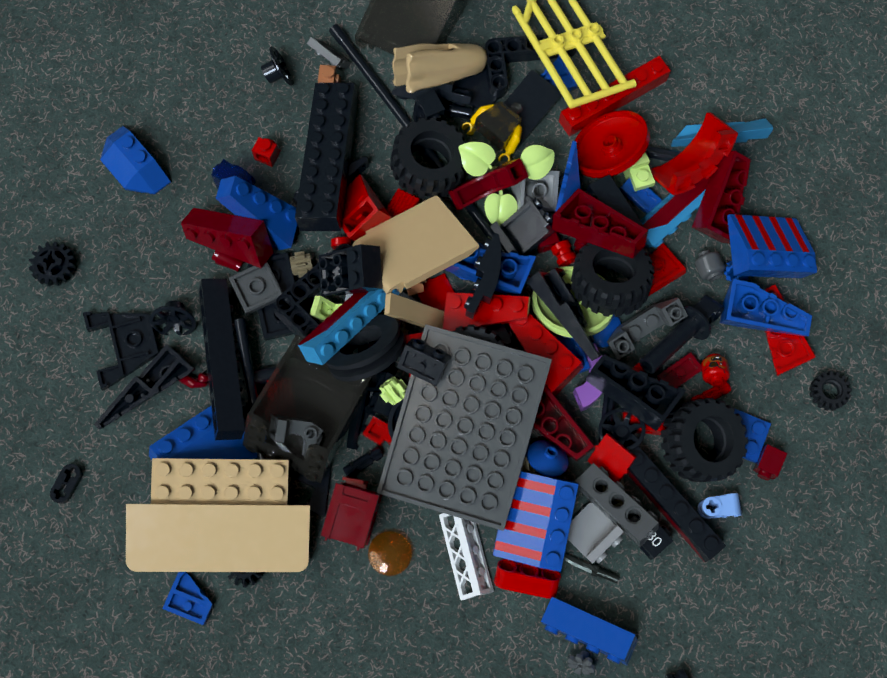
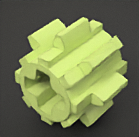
[379,376,407,405]

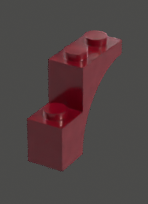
[449,158,529,210]

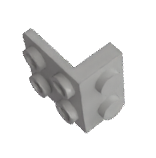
[568,503,624,564]

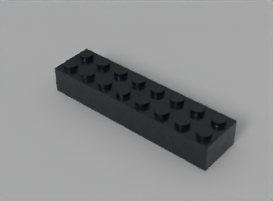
[295,83,358,231]

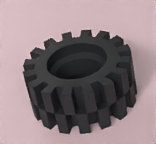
[809,371,852,411]

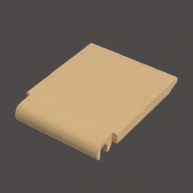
[352,196,479,294]

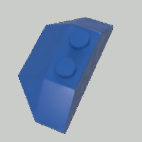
[100,126,171,194]

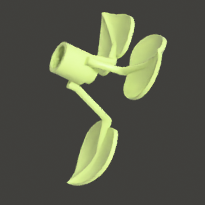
[458,142,555,224]

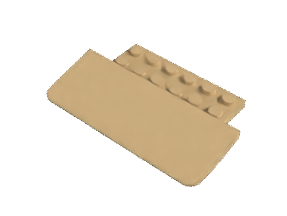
[126,458,310,572]

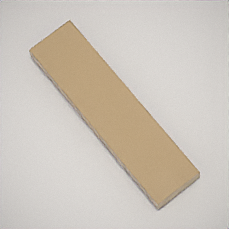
[384,293,444,329]

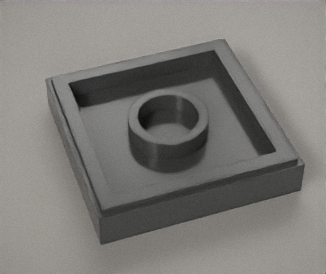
[229,262,282,315]

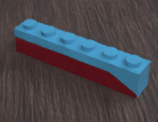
[640,176,711,248]
[298,287,405,365]

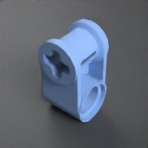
[697,493,742,519]

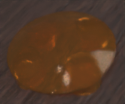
[368,531,412,576]

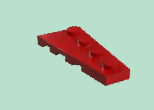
[765,285,815,376]
[443,292,530,332]

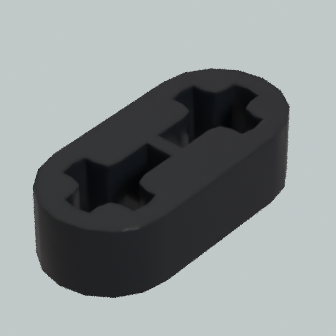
[50,464,83,504]

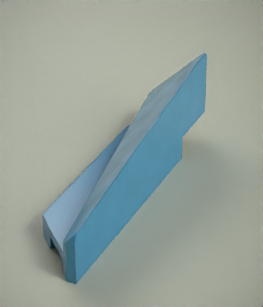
[671,118,773,147]

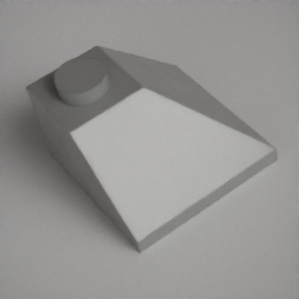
[511,170,560,211]

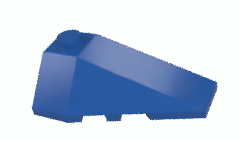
[720,279,812,337]

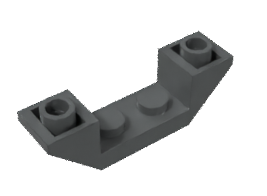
[607,298,688,360]

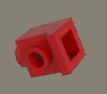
[251,137,281,167]

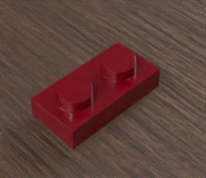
[656,352,702,388]

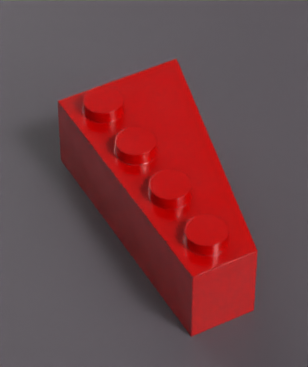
[508,313,584,397]

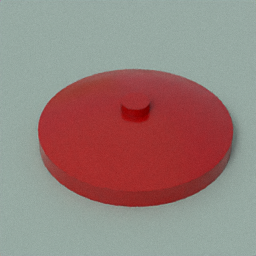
[575,110,650,178]

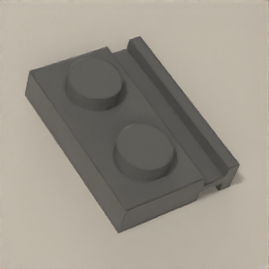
[307,37,352,69]

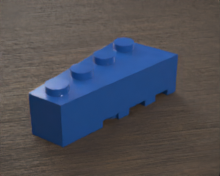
[216,176,297,250]
[444,249,536,296]
[541,597,638,666]

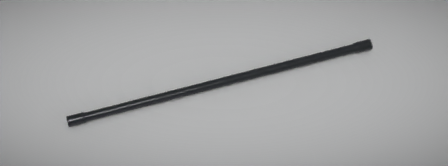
[329,24,531,287]

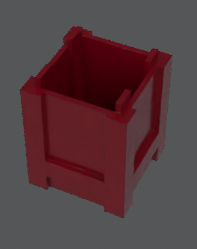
[321,482,383,551]

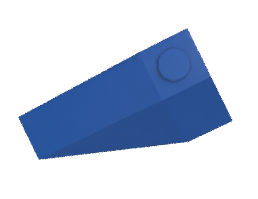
[555,141,580,212]

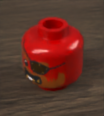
[701,354,730,386]

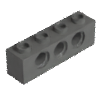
[575,463,659,547]

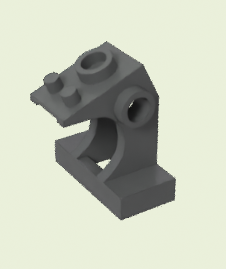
[268,414,323,458]

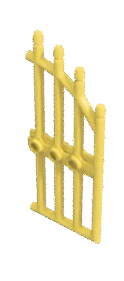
[512,0,637,109]

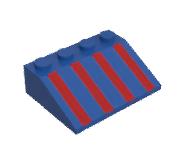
[727,214,817,278]
[492,471,579,572]

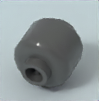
[695,250,726,282]

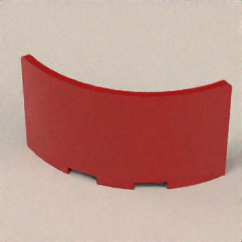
[650,112,738,195]

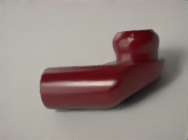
[179,372,209,389]

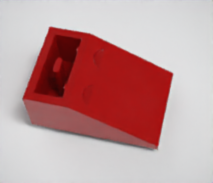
[342,174,391,241]

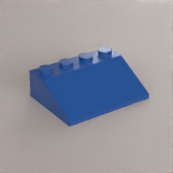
[149,406,257,460]

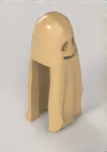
[392,43,487,93]

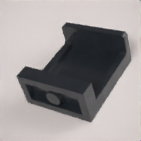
[490,195,555,256]

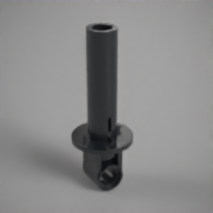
[640,295,725,374]

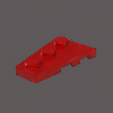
[648,243,686,297]

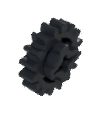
[29,241,76,287]

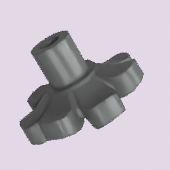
[567,651,596,675]

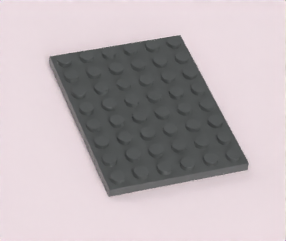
[377,324,552,531]

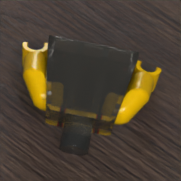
[462,102,523,162]

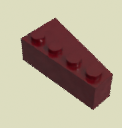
[692,151,751,244]
[552,188,648,259]
[181,208,274,268]
[533,385,594,462]

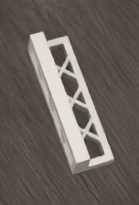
[439,513,494,601]

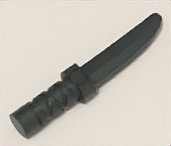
[564,554,620,584]

